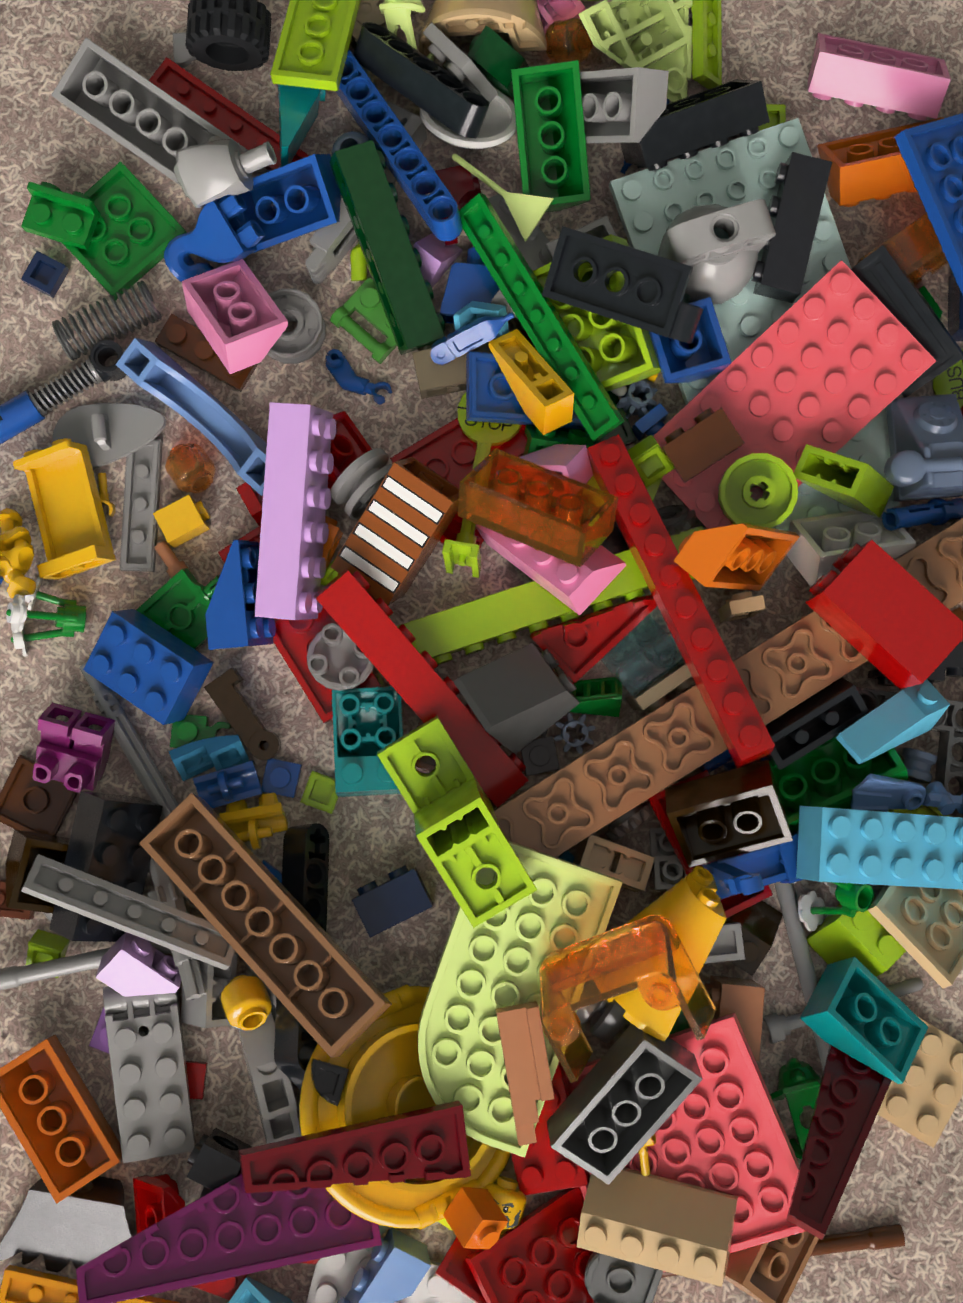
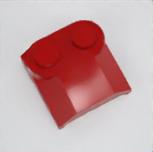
[133,1174,185,1234]

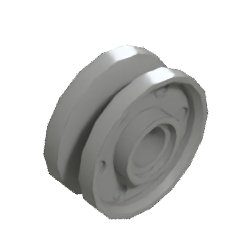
[267,289,326,364]
[331,448,393,520]

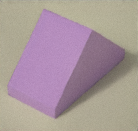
[413,233,463,288]

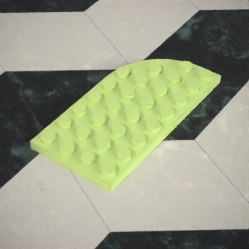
[418,841,623,1157]

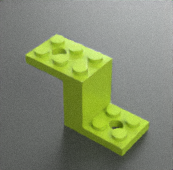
[377,716,537,928]

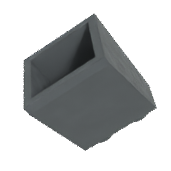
[453,643,580,755]

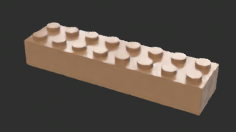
[139,793,392,1058]

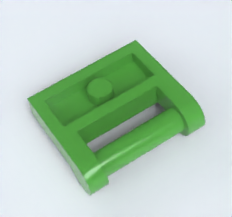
[330,277,397,364]

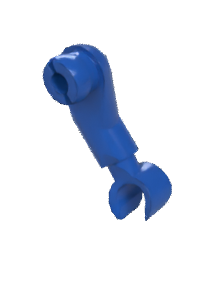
[325,349,392,405]

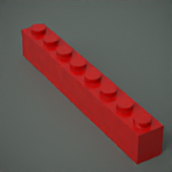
[314,569,529,808]

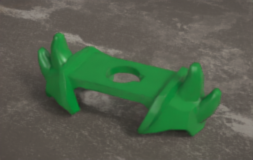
[770,1057,821,1159]

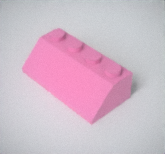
[807,33,951,121]
[476,495,626,616]

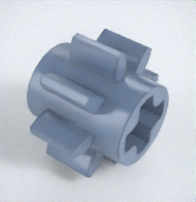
[616,378,658,419]
[553,712,596,754]

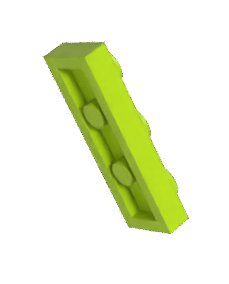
[691,0,722,89]

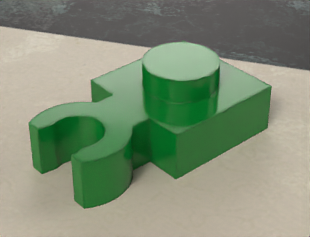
[170,715,231,748]

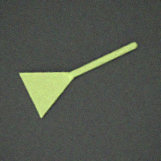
[452,153,554,242]

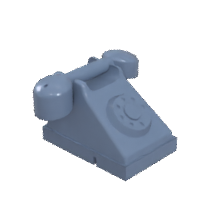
[884,394,963,502]

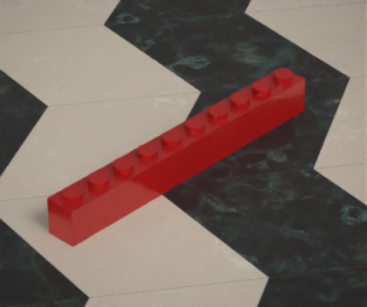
[587,434,775,769]

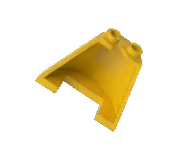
[591,866,726,1042]

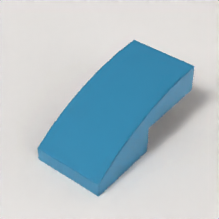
[168,735,250,781]

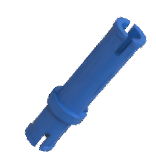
[882,497,963,531]

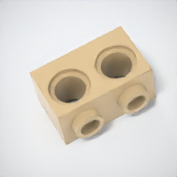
[573,835,655,892]

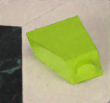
[794,444,894,518]

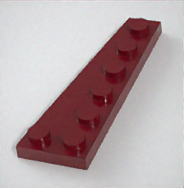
[786,1045,892,1240]

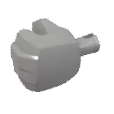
[174,136,277,208]

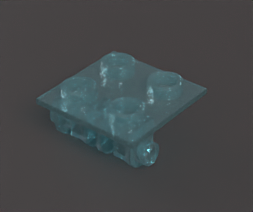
[600,615,684,697]

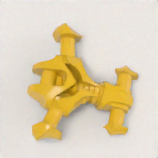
[0,508,36,598]

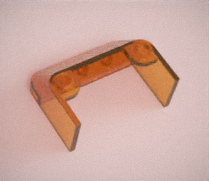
[539,915,716,1083]

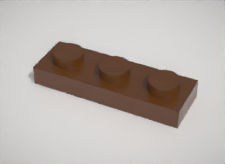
[155,314,258,392]

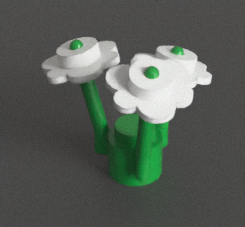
[6,576,86,657]
[793,882,874,931]

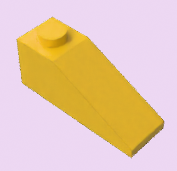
[488,329,574,435]

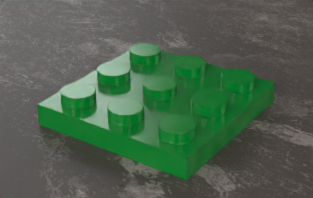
[61,161,187,301]

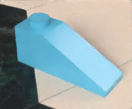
[836,679,950,764]

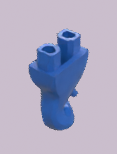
[164,194,265,282]

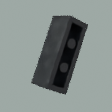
[765,677,870,770]

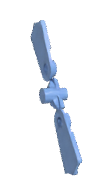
[851,774,963,815]

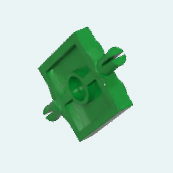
[136,568,220,650]

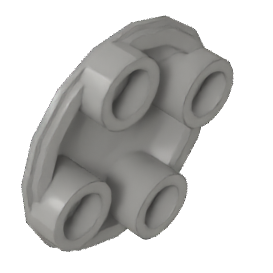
[307,623,374,691]

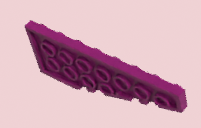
[76,1174,382,1303]

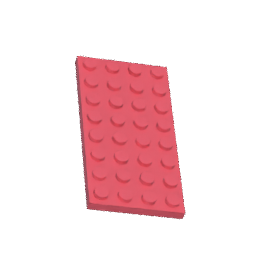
[653,260,936,529]

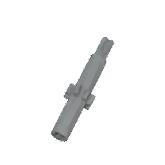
[147,857,207,1000]

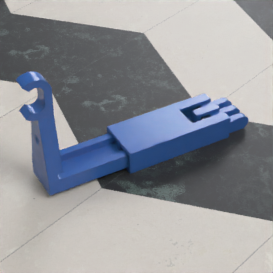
[703,810,888,899]

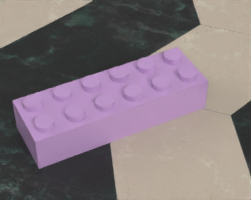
[254,402,336,620]

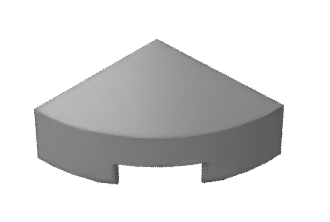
[173,32,196,68]

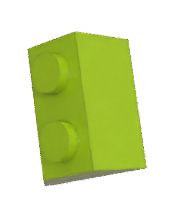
[807,904,906,977]

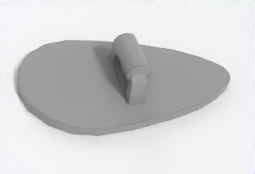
[52,403,166,469]

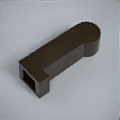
[204,667,281,760]

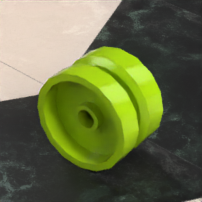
[718,453,798,528]

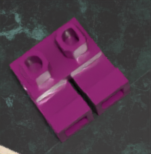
[33,702,115,793]

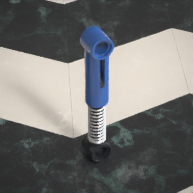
[0,340,126,445]

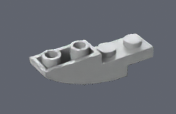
[237,1012,302,1144]

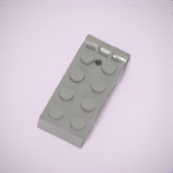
[103,986,196,1163]

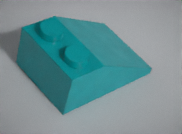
[800,957,928,1084]

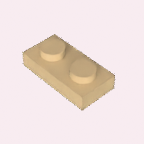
[718,591,766,623]

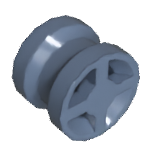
[902,748,938,784]

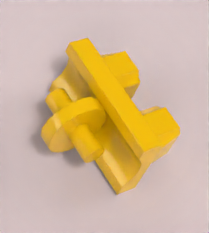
[219,792,288,850]

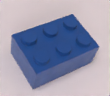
[83,609,214,725]

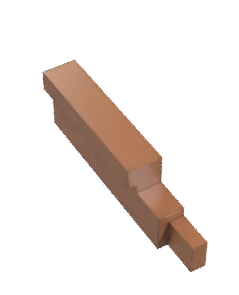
[495,1001,554,1146]

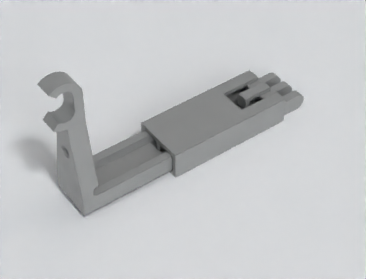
[305,100,427,284]

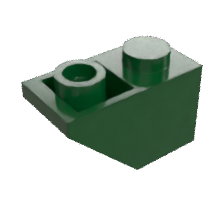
[468,26,529,100]

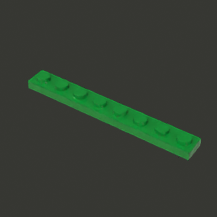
[459,193,625,441]

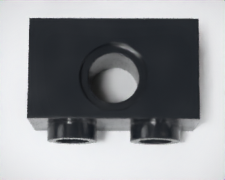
[187,1128,252,1191]

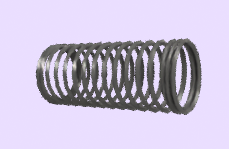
[52,280,162,361]

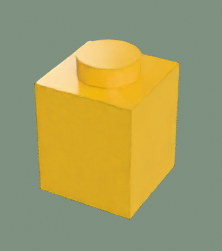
[153,494,211,548]

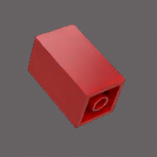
[805,539,963,689]

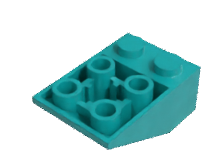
[332,687,403,797]

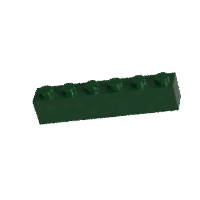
[329,140,445,355]

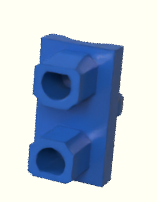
[193,761,263,809]

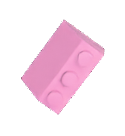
[182,259,288,374]

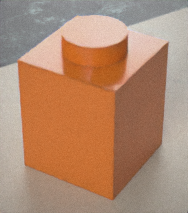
[443,1187,509,1249]

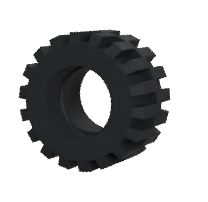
[185,0,272,71]

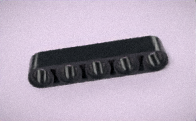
[354,22,490,138]

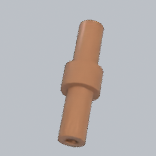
[154,540,191,578]

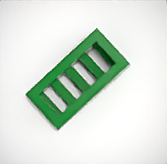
[570,677,622,717]

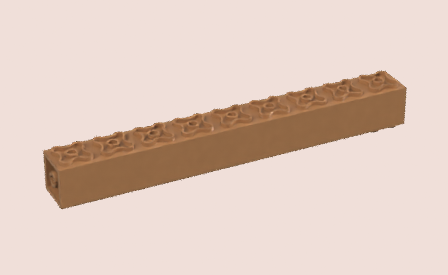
[494,517,963,857]

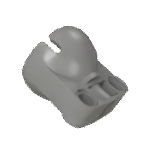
[658,199,776,305]

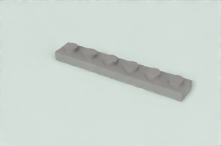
[21,854,235,970]

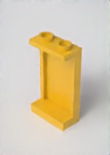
[13,438,116,580]

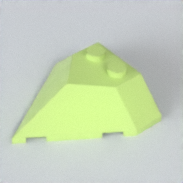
[578,0,693,102]

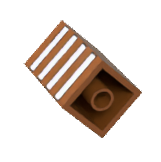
[331,457,468,605]

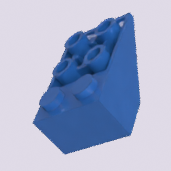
[205,540,276,650]

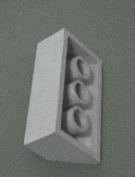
[580,67,669,144]

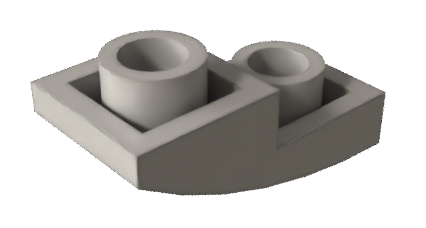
[649,828,687,892]

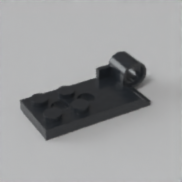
[542,226,704,344]

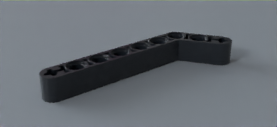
[274,823,330,1091]

